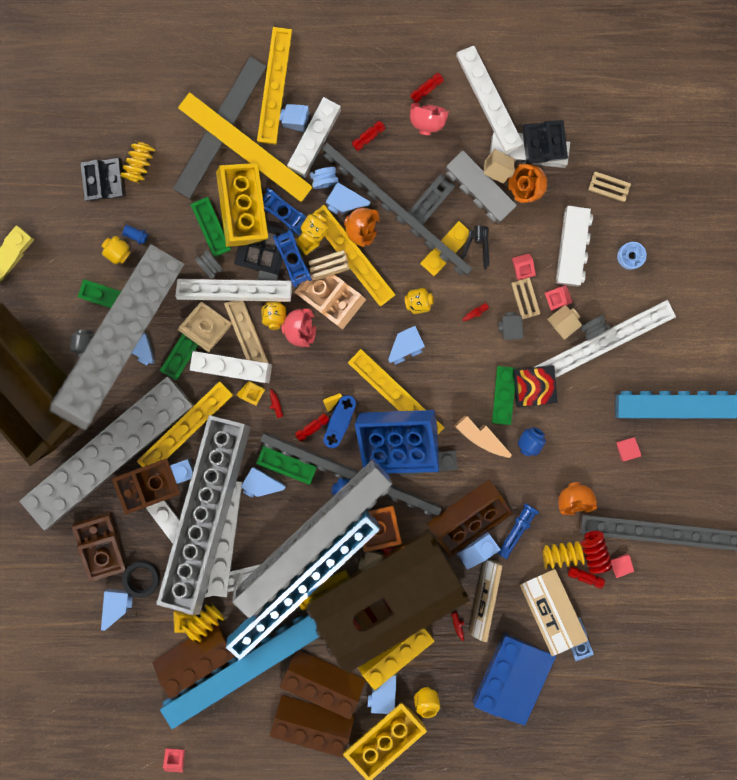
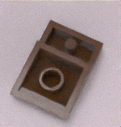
[112,458,180,515]
[72,512,126,582]

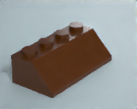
[426,480,513,558]
[152,624,235,698]
[280,649,366,719]
[269,695,355,758]

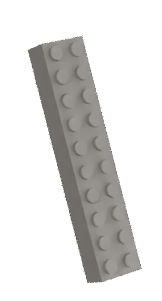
[50,244,184,430]
[19,376,194,531]
[157,415,251,615]
[233,459,392,618]

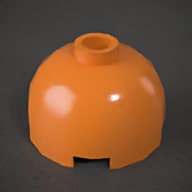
[508,164,547,203]
[344,207,380,247]
[558,482,597,515]

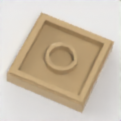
[178,301,232,352]

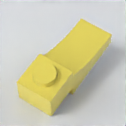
[0,225,35,283]

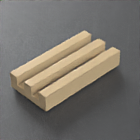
[588,172,631,203]
[309,250,350,281]
[511,277,540,320]

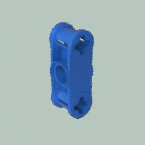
[263,188,306,236]
[273,229,312,288]
[323,395,356,448]

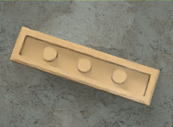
[224,301,269,364]

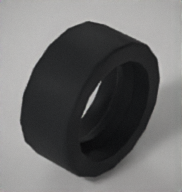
[122,560,161,598]

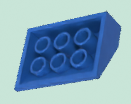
[355,410,439,473]
[473,632,556,726]

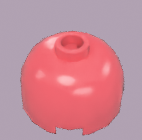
[409,103,449,135]
[282,308,316,347]

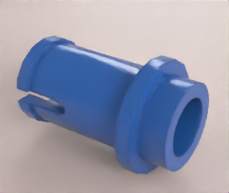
[122,224,148,244]

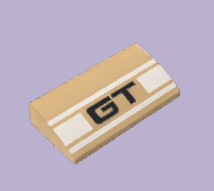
[469,559,502,642]
[520,569,588,656]

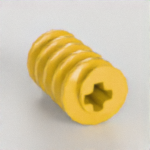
[120,140,155,184]
[543,541,584,570]
[181,602,225,642]

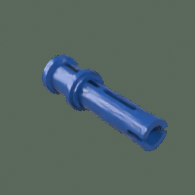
[497,503,540,559]

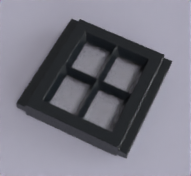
[234,225,289,276]

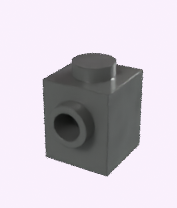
[498,312,523,340]

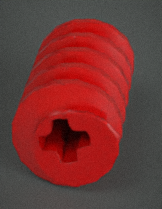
[580,531,613,574]

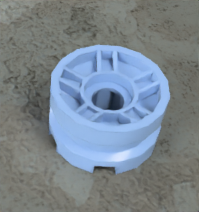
[310,167,339,189]
[617,242,647,270]

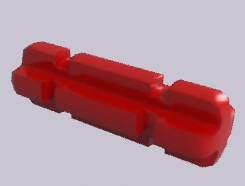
[410,73,444,103]
[352,121,385,151]
[295,414,330,442]
[568,566,605,589]

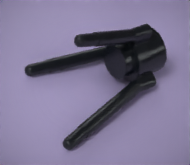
[461,225,489,270]

